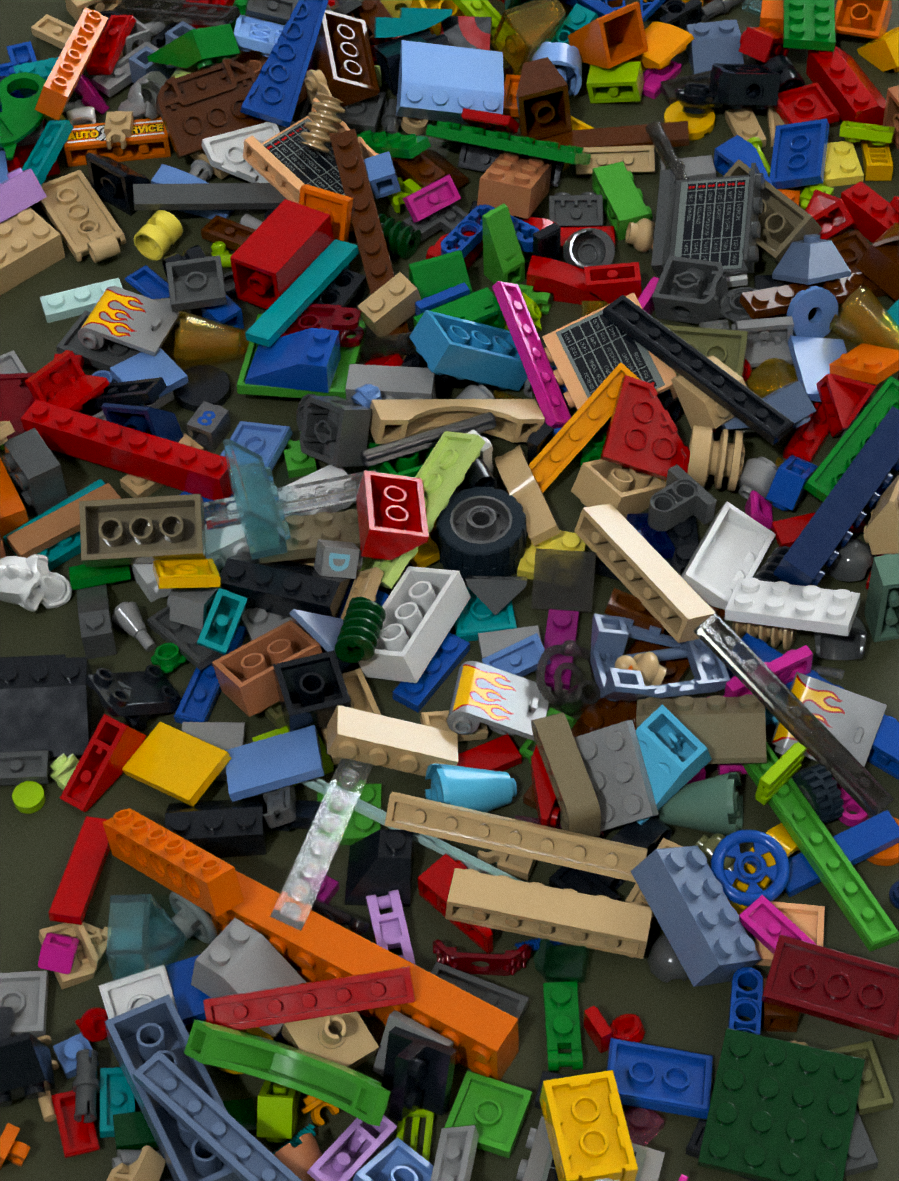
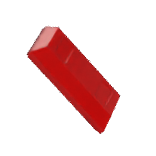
[51,1090,100,1158]

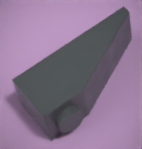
[77,584,117,659]

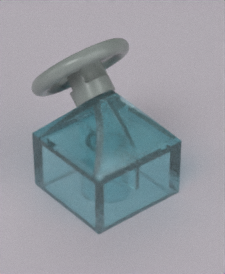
[106,891,218,980]

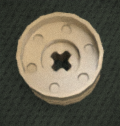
[687,425,745,491]

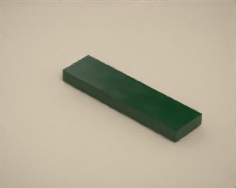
[113,1098,257,1152]

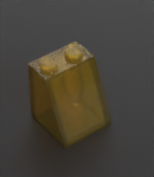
[491,0,566,75]

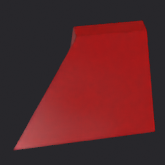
[805,189,855,240]
[816,373,876,437]

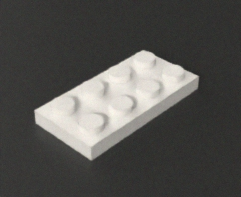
[725,577,860,636]

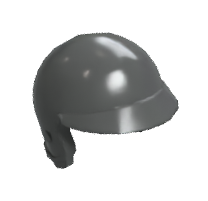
[563,228,615,269]
[814,616,867,660]

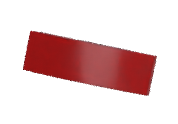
[527,255,608,308]

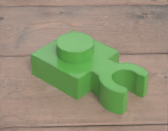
[283,431,317,478]

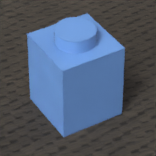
[364,151,401,199]

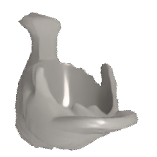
[118,71,167,120]

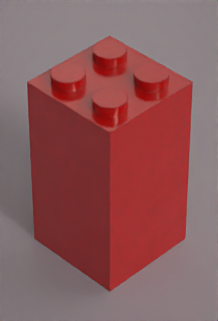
[230,199,334,309]

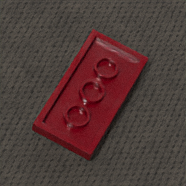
[761,934,899,1040]

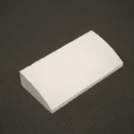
[681,501,776,610]

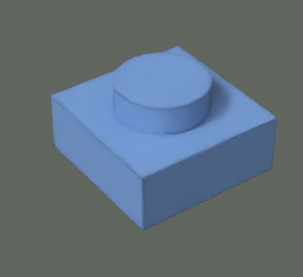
[53,1033,99,1079]

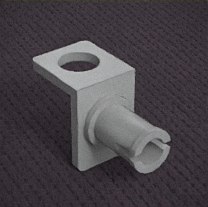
[125,17,166,55]

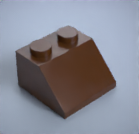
[392,149,469,189]

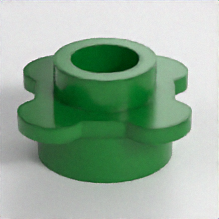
[151,643,187,673]

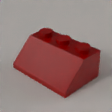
[356,470,429,560]

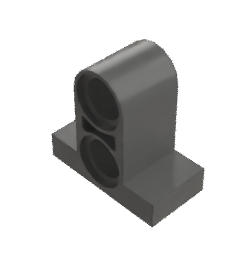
[647,464,717,531]

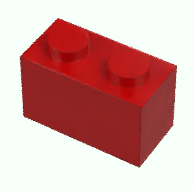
[739,27,790,63]

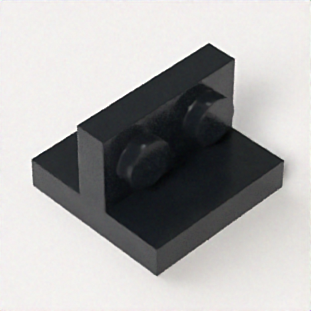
[382,1026,457,1122]

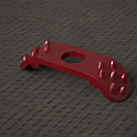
[432,939,532,976]

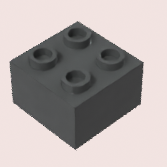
[2,428,68,516]

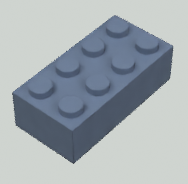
[631,845,761,987]

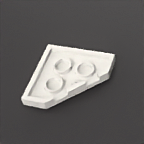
[201,122,280,183]

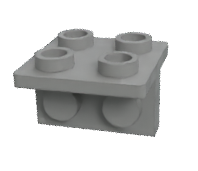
[731,316,794,368]

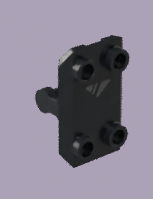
[86,665,182,733]

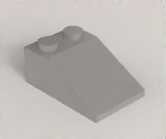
[191,918,307,1038]

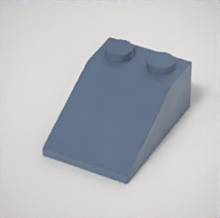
[715,380,816,432]

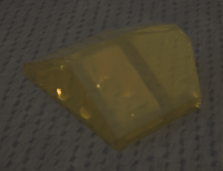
[747,358,798,398]

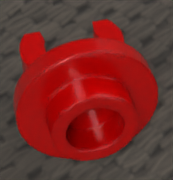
[75,1007,109,1042]

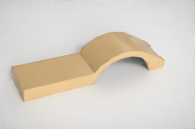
[494,445,561,546]

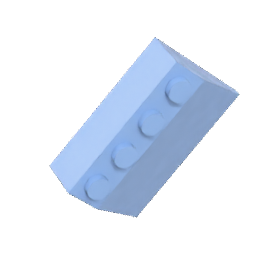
[396,40,504,124]

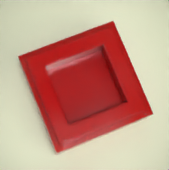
[584,1006,612,1054]

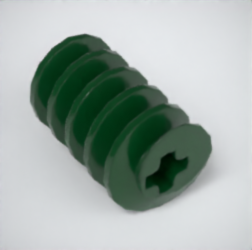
[379,213,421,259]
[335,597,386,663]

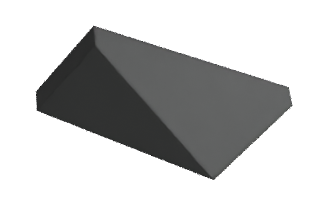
[466,575,527,616]

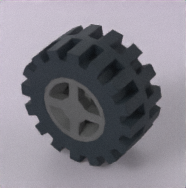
[792,764,844,824]

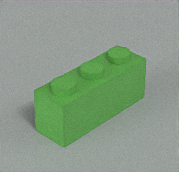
[592,161,653,240]

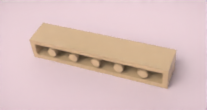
[574,503,716,643]
[445,868,652,959]

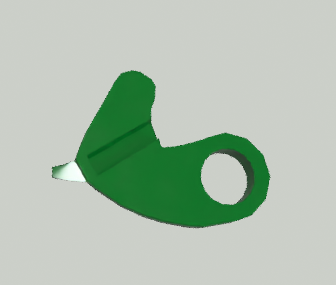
[0,72,46,161]

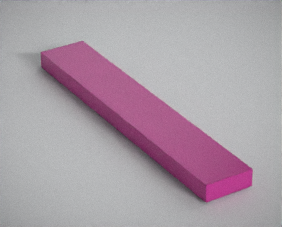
[492,281,571,429]

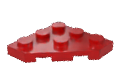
[600,375,690,480]

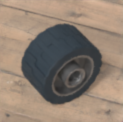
[436,486,526,583]

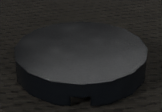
[174,365,230,412]

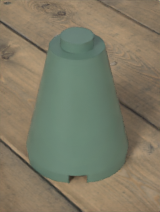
[656,772,744,836]

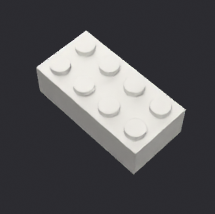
[358,566,471,683]

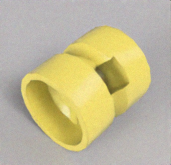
[133,210,183,260]

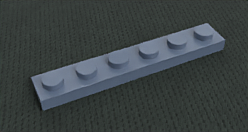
[133,1051,302,1181]

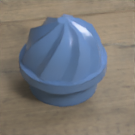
[351,384,382,408]

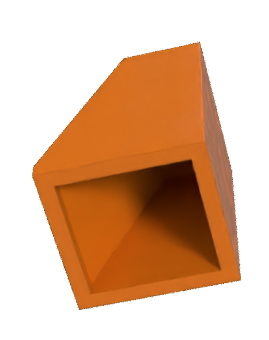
[568,1,648,69]

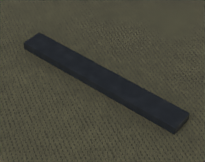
[602,295,794,445]

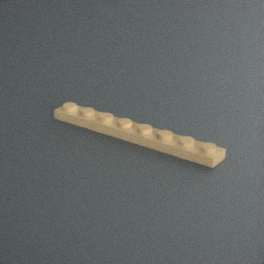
[384,792,648,883]

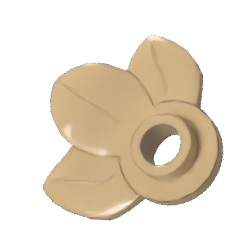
[304,69,332,104]

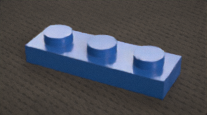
[392,632,470,713]

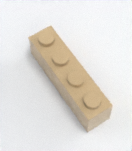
[327,705,458,777]

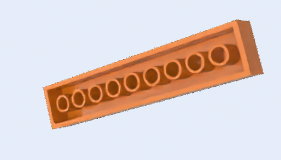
[211,871,519,1081]

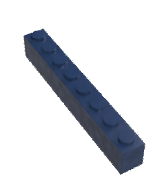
[773,406,899,586]

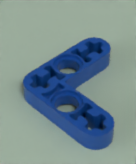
[441,205,539,258]

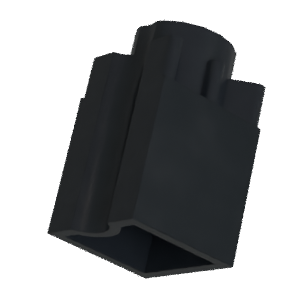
[373,29,451,96]

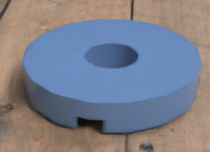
[787,286,838,338]

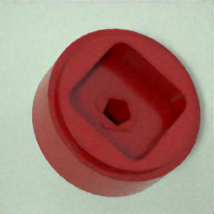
[610,1014,645,1043]

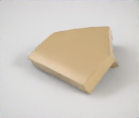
[38,922,114,989]

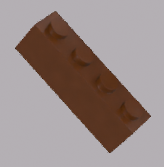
[312,10,379,107]

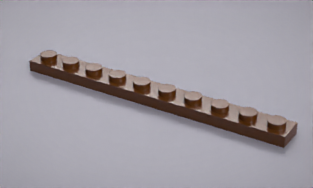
[330,129,415,356]

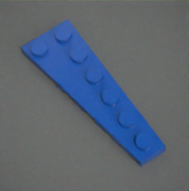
[240,0,328,128]

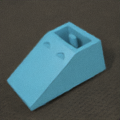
[635,704,712,826]

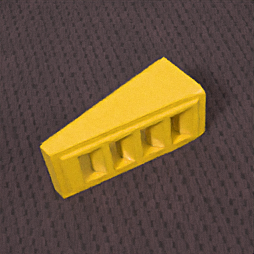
[861,141,893,181]

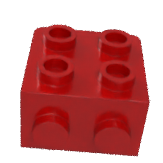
[25,350,110,412]

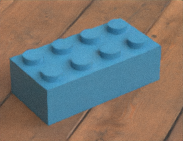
[409,310,528,391]

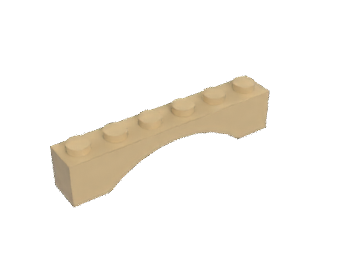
[369,399,545,444]

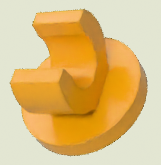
[301,1095,339,1126]

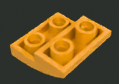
[631,22,694,70]

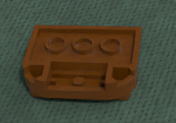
[156,59,269,159]

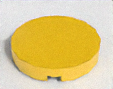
[664,101,715,141]

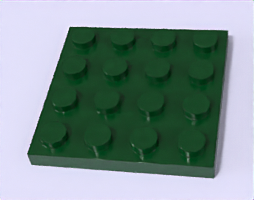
[697,1028,865,1181]

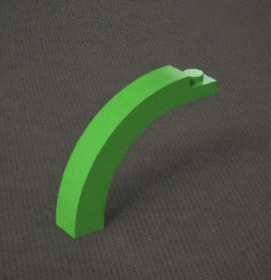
[184,1019,391,1126]

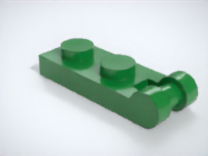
[543,981,583,1071]

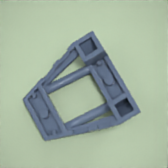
[590,614,730,701]

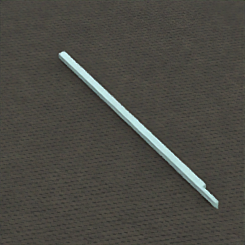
[300,778,524,882]

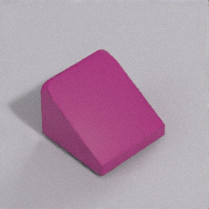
[38,932,80,974]

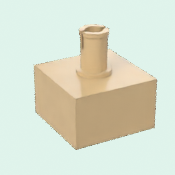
[281,1011,379,1069]

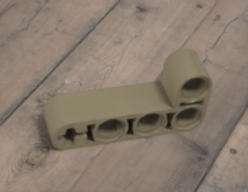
[531,712,601,837]

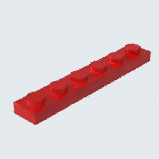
[203,966,416,1030]

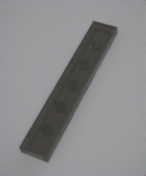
[114,0,241,26]

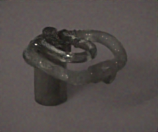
[536,640,601,716]

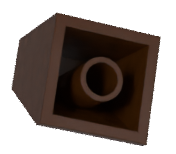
[516,57,572,140]

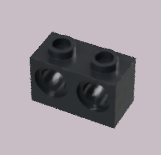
[311,268,368,320]

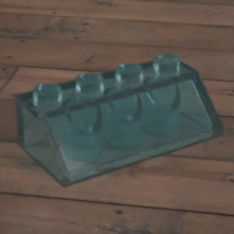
[223,439,291,560]

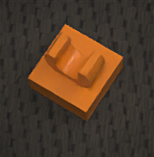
[0,1123,31,1169]

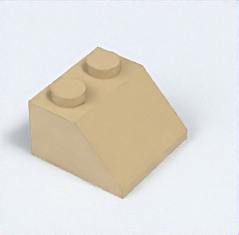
[671,355,746,429]
[864,475,899,555]

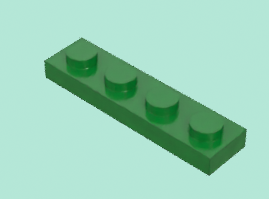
[357,130,431,159]

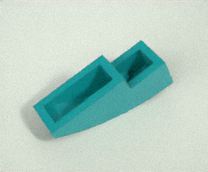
[374,8,452,38]

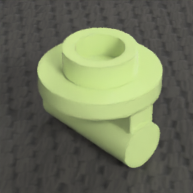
[50,753,79,790]

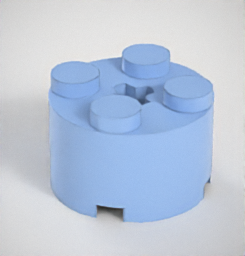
[532,42,582,97]

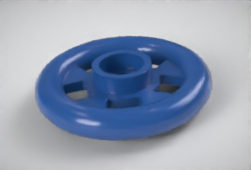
[710,829,790,907]

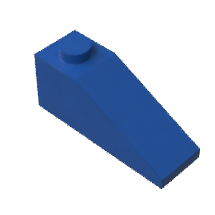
[714,135,772,185]

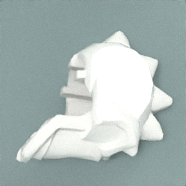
[0,554,72,612]

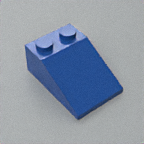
[245,328,341,393]

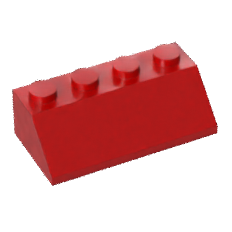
[806,46,886,125]

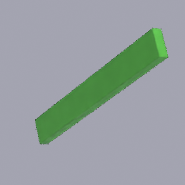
[741,742,899,952]

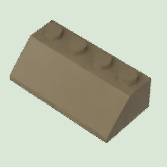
[636,694,767,764]

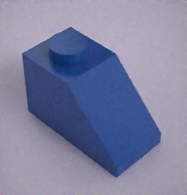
[766,455,818,511]

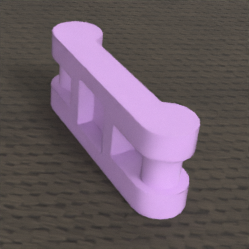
[366,889,416,965]

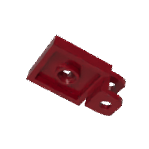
[280,304,364,347]

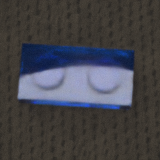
[626,513,676,558]

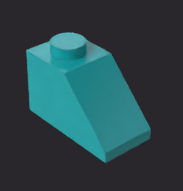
[197,588,248,655]

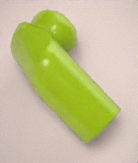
[211,241,232,268]

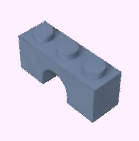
[128,21,196,83]

